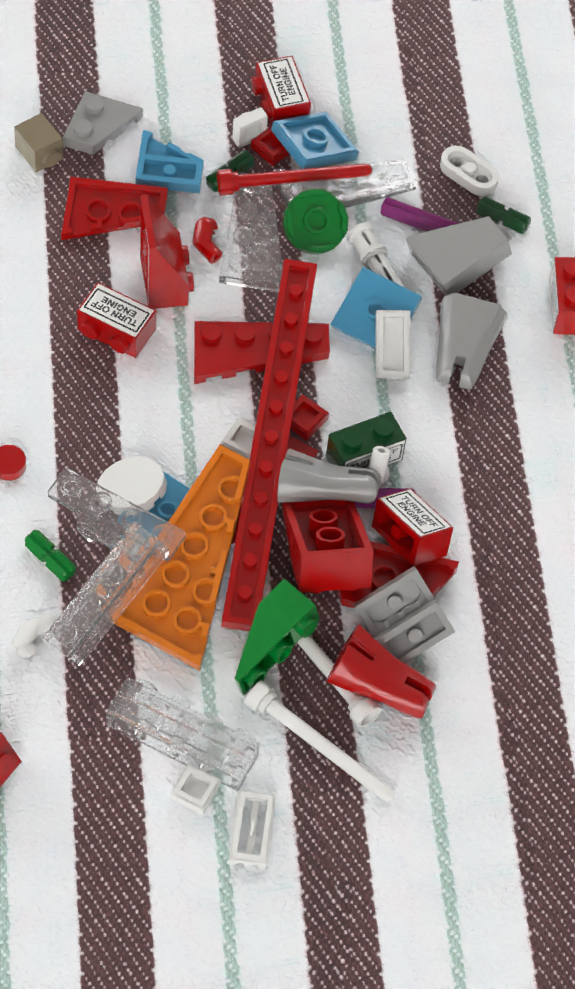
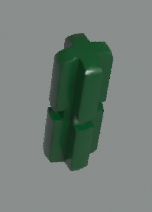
[206,150,255,192]
[476,196,531,234]

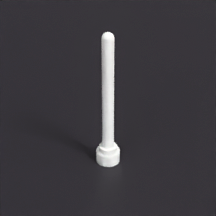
[262,591,382,728]
[244,680,395,802]

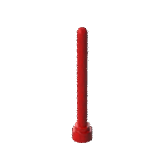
[217,163,373,196]

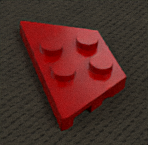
[337,541,459,609]

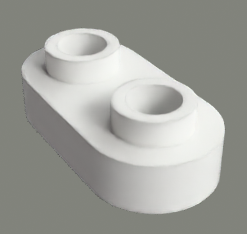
[440,146,499,196]

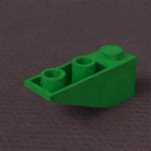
[234,579,320,695]

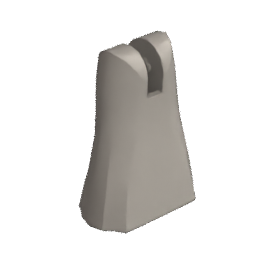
[436,293,507,390]
[277,449,381,504]

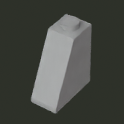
[406,216,512,296]

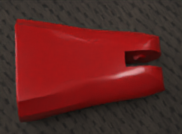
[326,624,436,719]

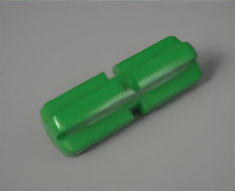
[24,530,76,582]

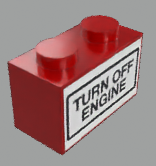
[251,55,311,126]
[549,257,575,335]
[77,282,156,358]
[371,488,453,566]

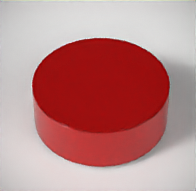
[0,445,26,481]

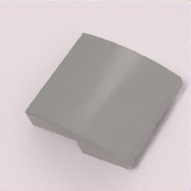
[353,566,456,663]

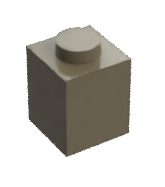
[14,113,63,172]

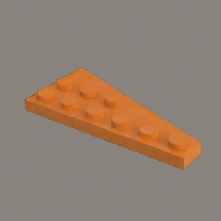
[106,444,250,671]

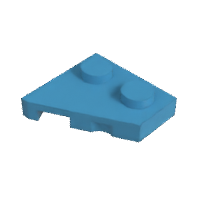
[135,130,204,194]

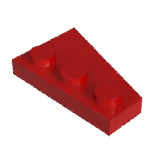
[61,177,168,240]

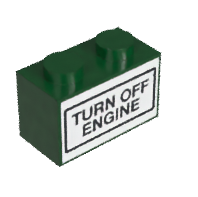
[326,411,407,469]

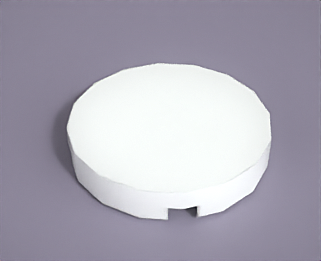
[96,456,167,517]

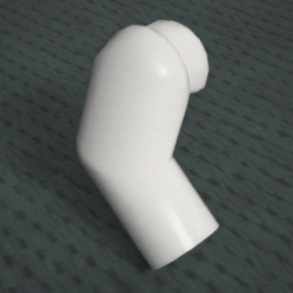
[366,446,390,484]

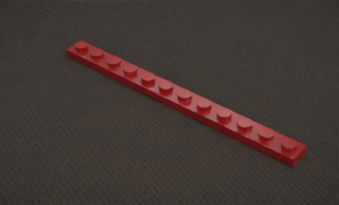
[221,259,317,632]

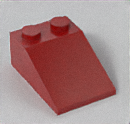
[140,194,194,309]
[282,500,373,594]

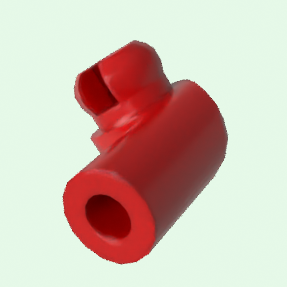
[192,217,223,264]

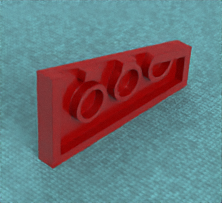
[194,321,330,384]

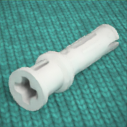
[346,222,405,288]

